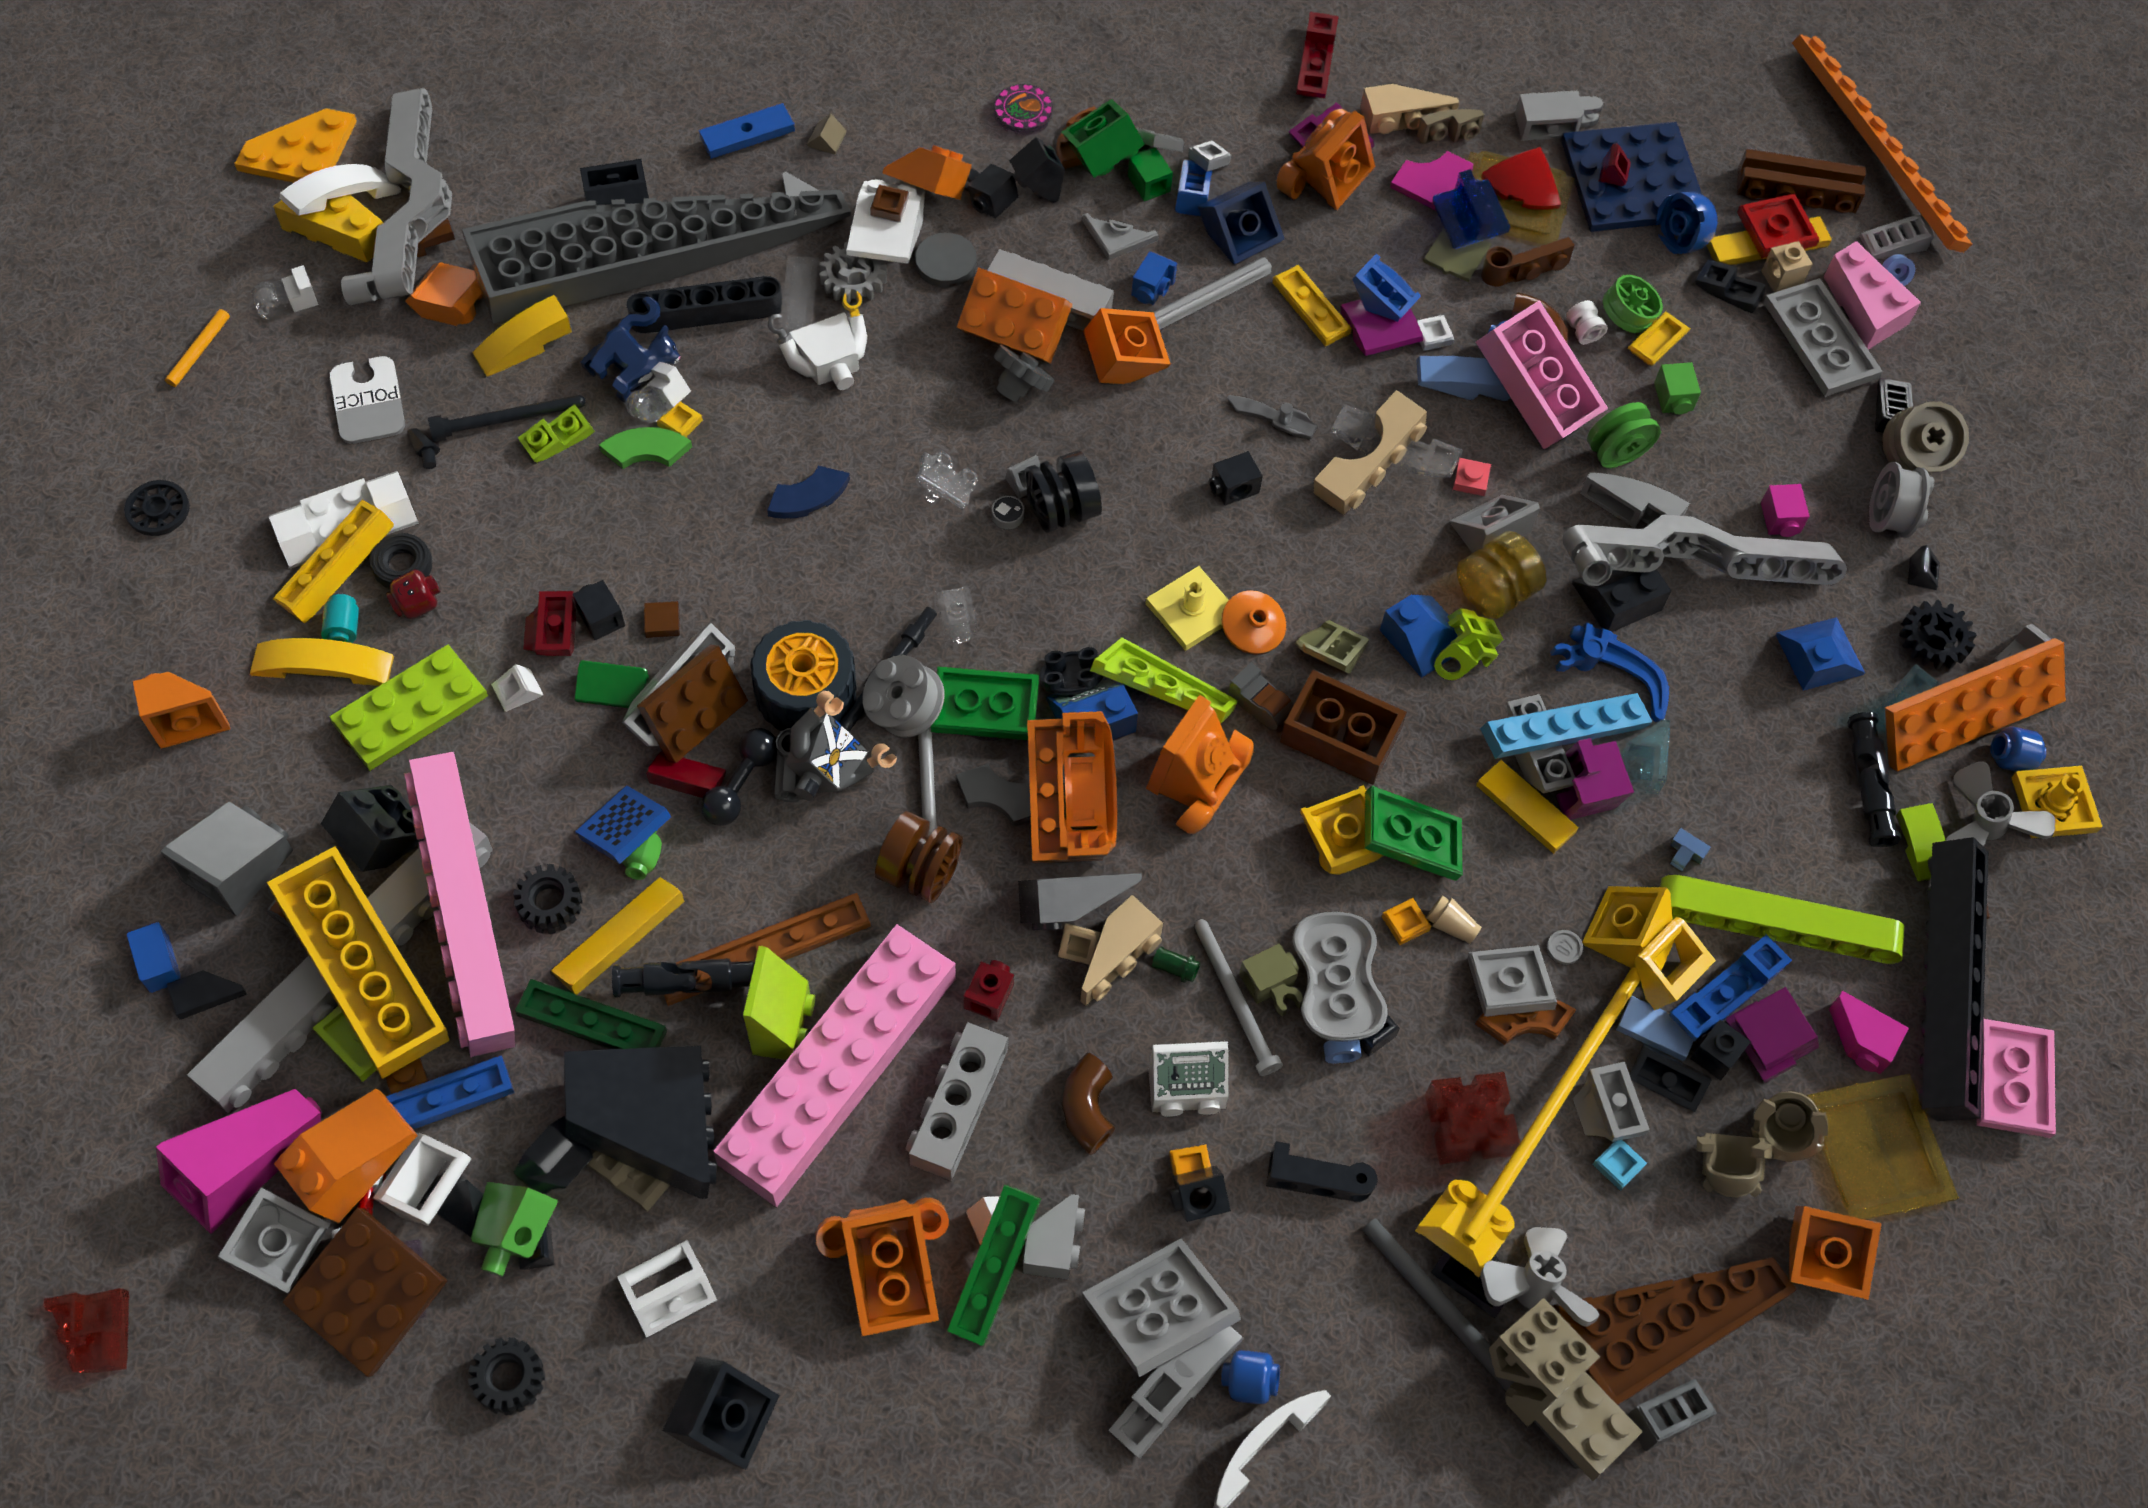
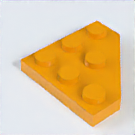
[235,108,357,183]

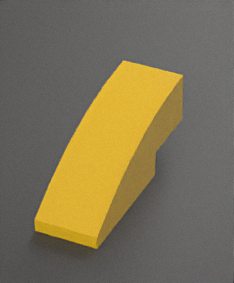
[472,295,572,377]

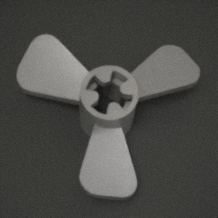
[1946,762,2055,847]
[1481,1227,1599,1326]

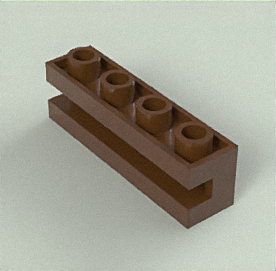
[1737,149,1866,213]

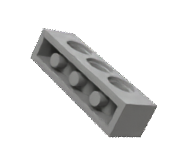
[906,1022,1008,1181]

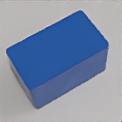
[127,922,181,993]

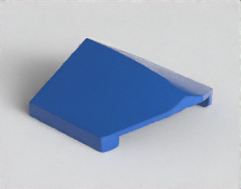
[1352,254,1421,322]

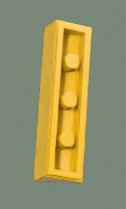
[273,499,394,623]
[551,877,684,995]

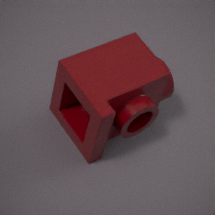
[964,960,1014,1022]

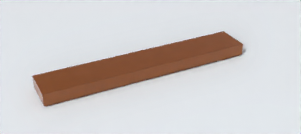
[664,893,871,1006]

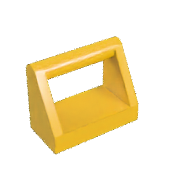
[1634,917,1716,1010]

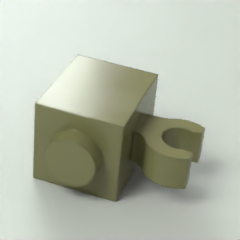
[1239,943,1303,1016]

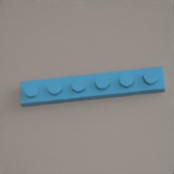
[1480,693,1652,759]

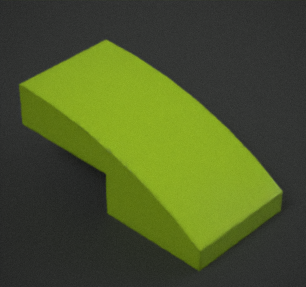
[1896,803,1946,881]

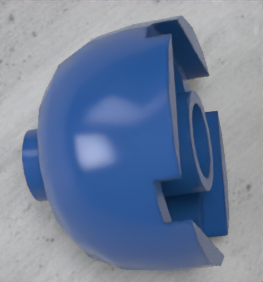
[1656,192,1718,254]

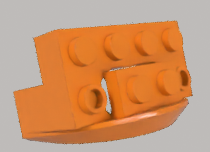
[1027,711,1118,863]

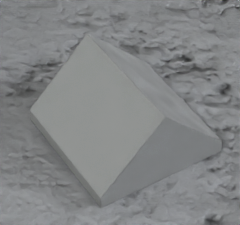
[1450,494,1540,559]

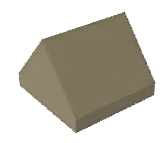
[807,114,846,155]

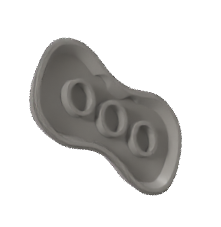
[1293,912,1388,1042]

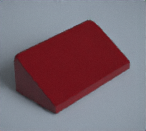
[646,752,726,798]

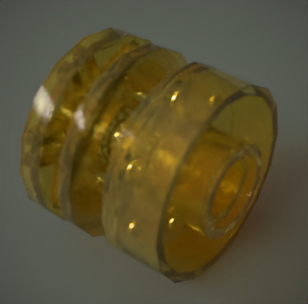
[1457,531,1547,619]

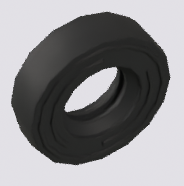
[370,533,432,589]

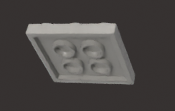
[1082,1238,1241,1377]

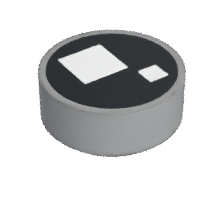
[992,496,1024,529]

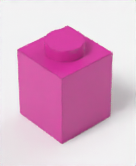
[1761,484,1810,537]

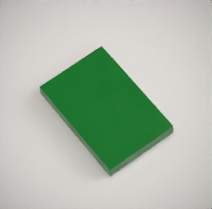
[931,666,1039,740]
[1365,785,1463,881]

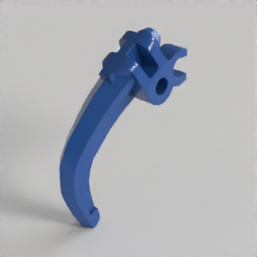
[1550,622,1669,722]

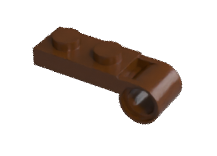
[1481,237,1575,287]

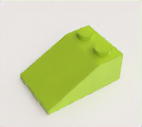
[743,946,815,1060]

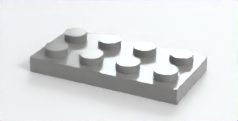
[1763,278,1883,397]

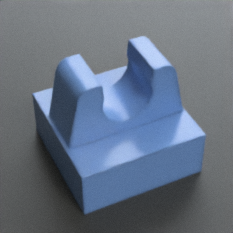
[1670,828,1711,871]

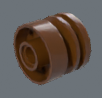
[875,811,963,903]

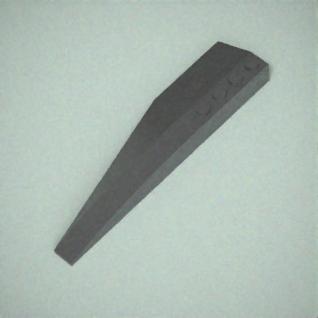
[462,190,851,323]

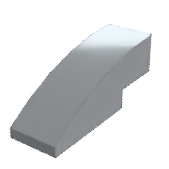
[1580,472,1690,528]

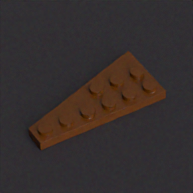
[1551,1257,1797,1406]

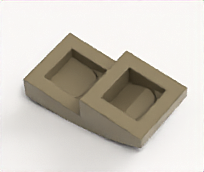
[587,1151,670,1212]

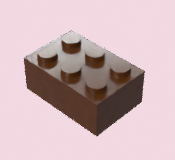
[1280,670,1407,785]

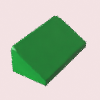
[575,660,650,708]

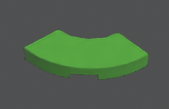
[599,427,692,469]

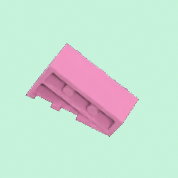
[1824,241,1921,350]

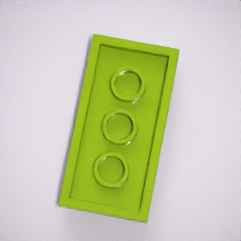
[329,644,488,771]

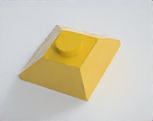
[1582,886,1674,971]

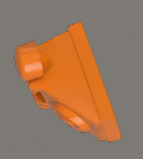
[1276,109,1375,210]
[1146,695,1254,834]
[815,1198,949,1336]

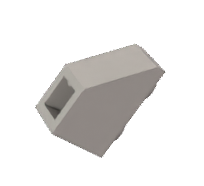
[1023,1194,1085,1279]

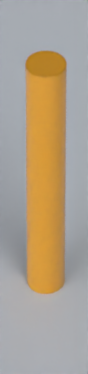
[165,309,230,387]

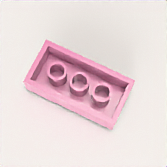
[1476,300,1608,449]

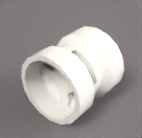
[1566,301,1608,345]

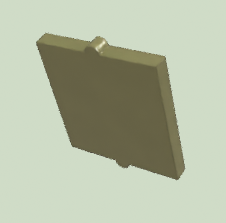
[1423,223,1492,282]

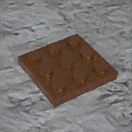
[282,1208,448,1377]

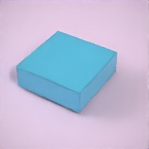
[1593,1140,1647,1191]

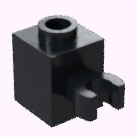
[964,164,1019,219]

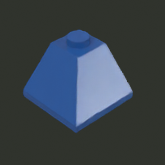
[1380,594,1458,678]
[1776,617,1865,691]

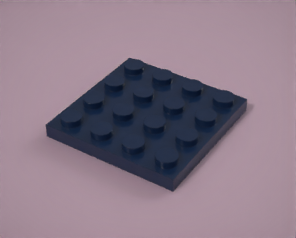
[1561,122,1702,232]

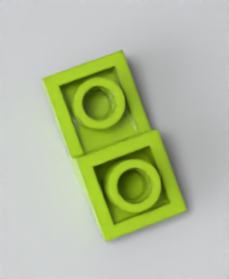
[518,404,595,463]

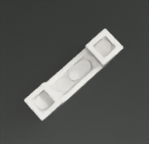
[279,164,401,216]
[1214,1390,1331,1508]

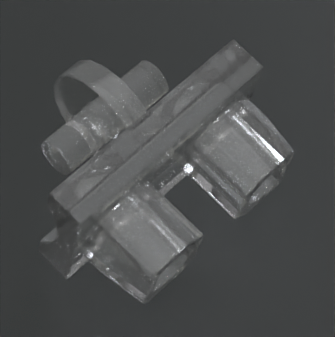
[916,450,977,510]

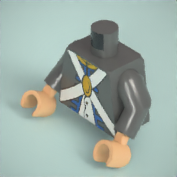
[787,691,897,801]

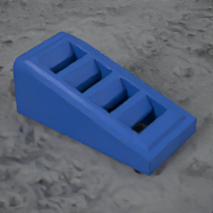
[1175,160,1212,216]

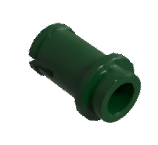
[1152,946,1200,983]

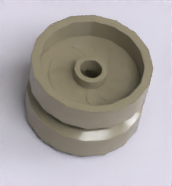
[1883,401,1969,474]

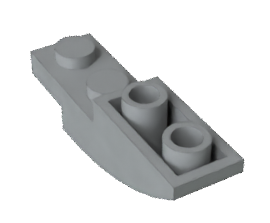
[1108,1326,1244,1458]

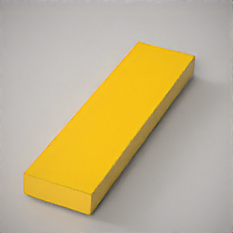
[1706,216,1832,265]

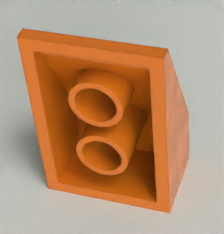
[274,1089,418,1223]

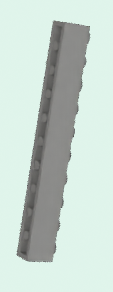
[187,822,493,1113]

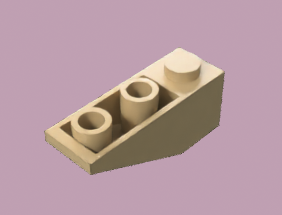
[1360,84,1459,134]
[1081,895,1163,1006]

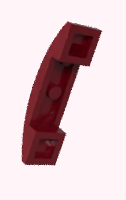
[1296,12,1339,99]

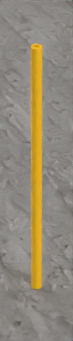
[1462,967,1640,1244]

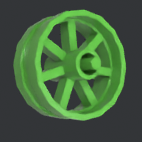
[1602,275,1663,333]

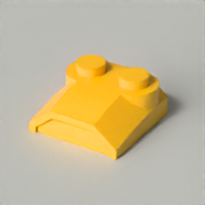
[1300,785,1384,875]
[1415,1180,1514,1277]

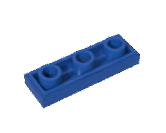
[699,103,795,159]

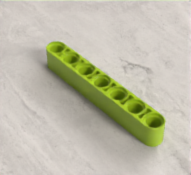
[1661,875,1905,964]

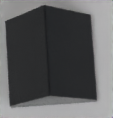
[1908,545,1940,590]
[518,1224,554,1270]

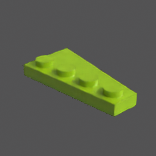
[1090,637,1238,723]

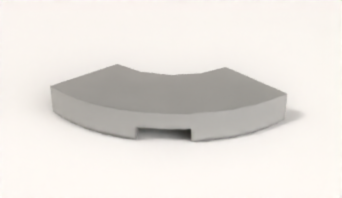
[1136,128,1184,152]

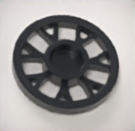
[124,480,190,536]

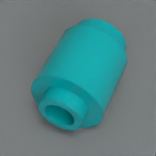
[321,594,359,643]

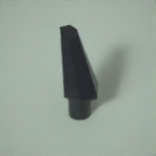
[407,428,440,469]

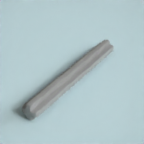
[1154,257,1272,330]

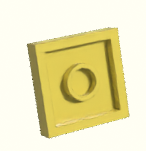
[1146,566,1229,651]

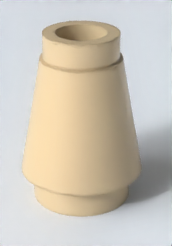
[1426,895,1482,944]

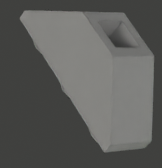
[1506,694,1576,793]

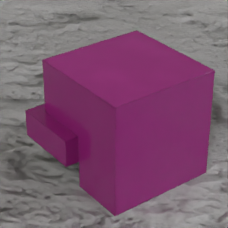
[1556,738,1634,820]
[1725,987,1819,1083]

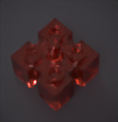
[1425,1072,1520,1165]

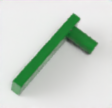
[947,1184,1041,1346]

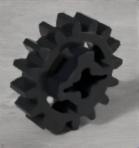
[1899,600,1977,670]

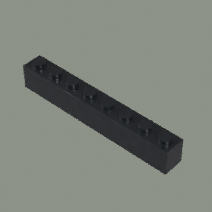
[1918,837,1989,1121]

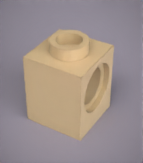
[1761,241,1813,293]

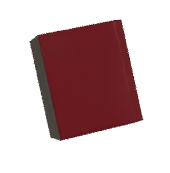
[1599,143,1631,186]

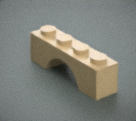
[1314,390,1427,515]

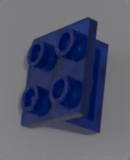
[1432,169,1510,249]

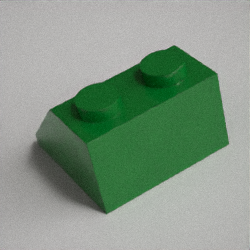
[1062,99,1145,178]

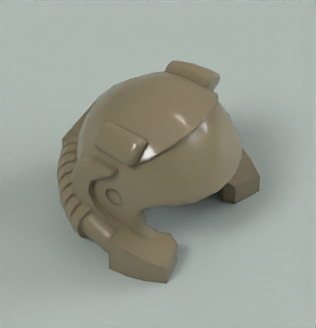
[1751,1091,1828,1163]
[1696,1133,1772,1197]

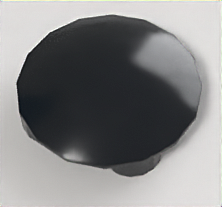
[1039,647,1104,695]

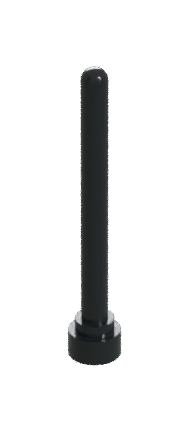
[428,395,586,443]

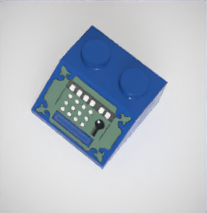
[1046,676,1138,755]

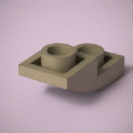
[1417,109,1484,144]

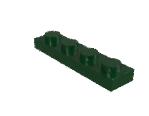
[515,979,667,1049]

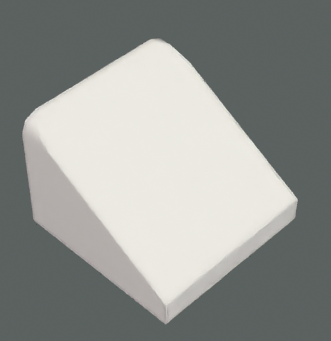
[491,664,543,712]

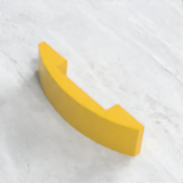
[250,638,394,686]

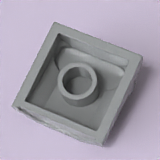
[218,1188,330,1294]

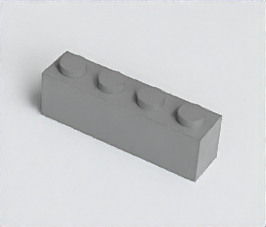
[987,249,1114,331]

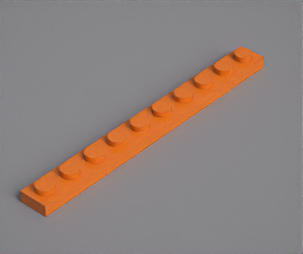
[1792,34,1972,253]

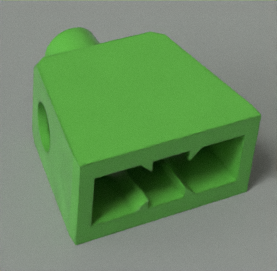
[471,1182,558,1277]

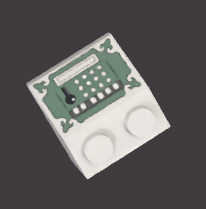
[1148,1041,1228,1117]

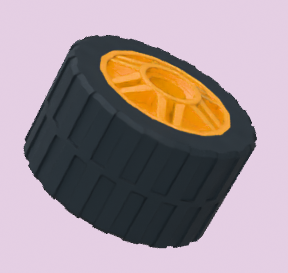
[750,620,857,731]

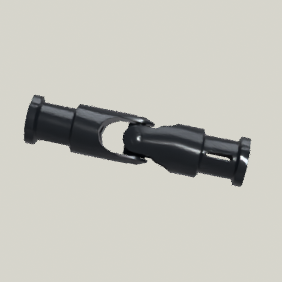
[1847,712,1902,847]
[612,957,756,998]

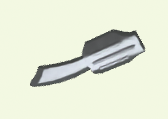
[1227,395,1317,440]

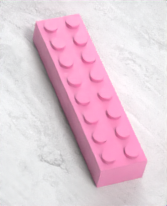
[404,752,515,1057]
[713,924,956,1207]

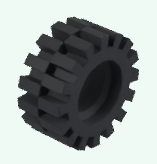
[513,864,583,934]
[468,1337,545,1415]

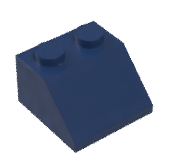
[1198,182,1285,264]

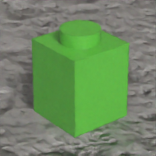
[1654,362,1701,414]

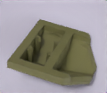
[1295,620,1369,674]

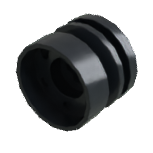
[1024,450,1102,533]

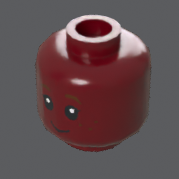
[386,569,441,620]

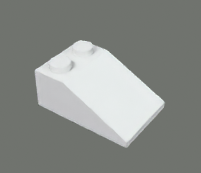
[846,179,925,263]

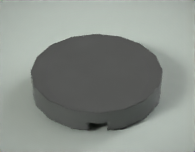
[915,233,977,288]

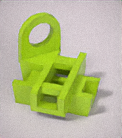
[1434,608,1504,680]

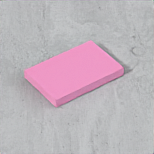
[1977,1019,2056,1138]

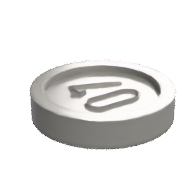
[1547,930,1583,965]

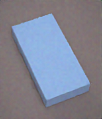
[1616,996,1693,1062]

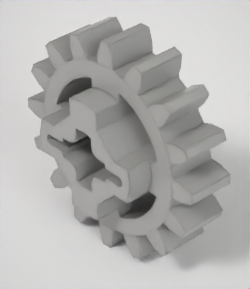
[819,242,887,304]

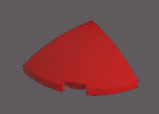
[1481,147,1561,210]

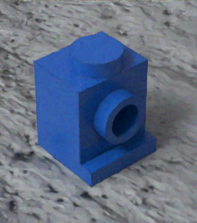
[1131,251,1177,305]

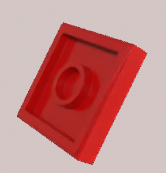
[1737,194,1820,258]

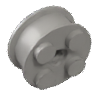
[1869,462,1934,538]
[863,655,944,737]

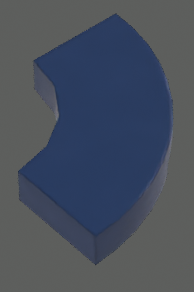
[767,466,850,519]

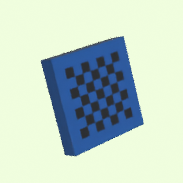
[575,785,671,864]

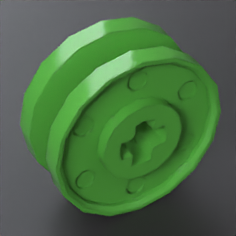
[1587,402,1661,468]

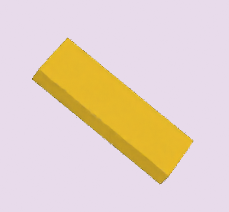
[1272,265,1352,347]
[1476,760,1579,854]

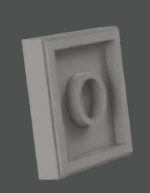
[1468,945,1557,1017]

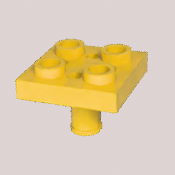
[2011,766,2103,839]

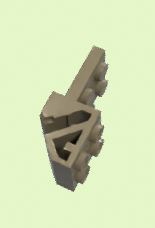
[1489,1298,1643,1481]

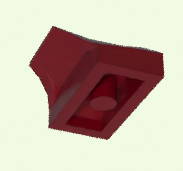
[523,591,576,656]

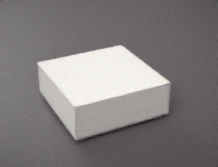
[1417,315,1454,351]

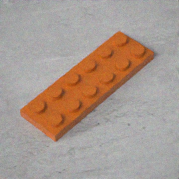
[1885,638,2066,771]

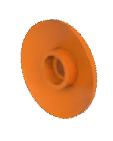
[1221,591,1286,654]

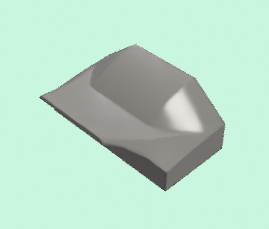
[1573,1062,1650,1142]

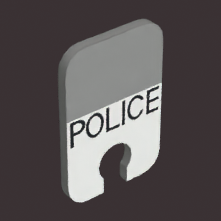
[330,356,405,444]

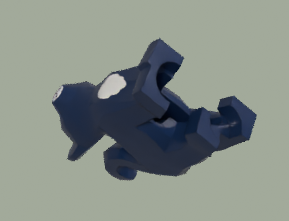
[581,297,681,405]

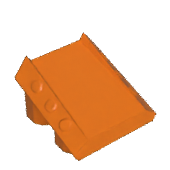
[405,262,483,326]

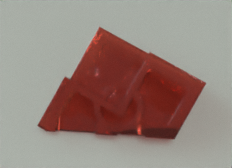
[44,1288,129,1373]

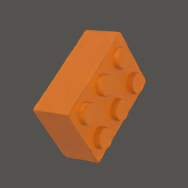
[956,267,1073,364]

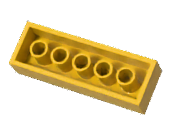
[267,846,450,1079]

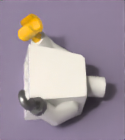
[768,291,867,390]

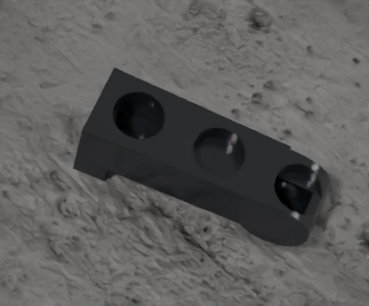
[1266,1141,1378,1202]

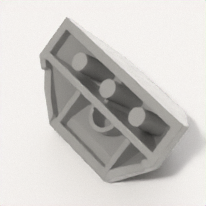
[622,622,735,746]

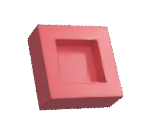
[1453,458,1491,496]

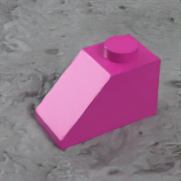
[1829,991,1909,1074]

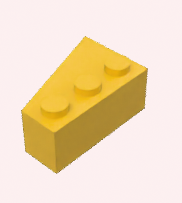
[273,195,383,262]

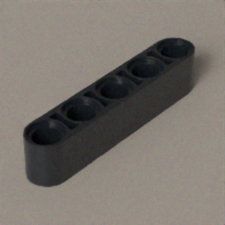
[626,276,783,333]

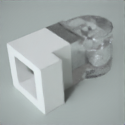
[251,265,318,319]
[626,362,691,423]

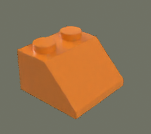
[882,145,972,200]
[1083,308,1171,384]
[133,672,230,749]
[1789,1206,1882,1300]

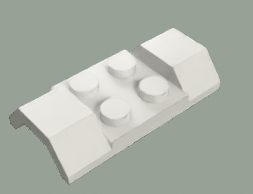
[269,471,419,569]

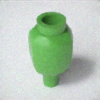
[623,831,662,880]

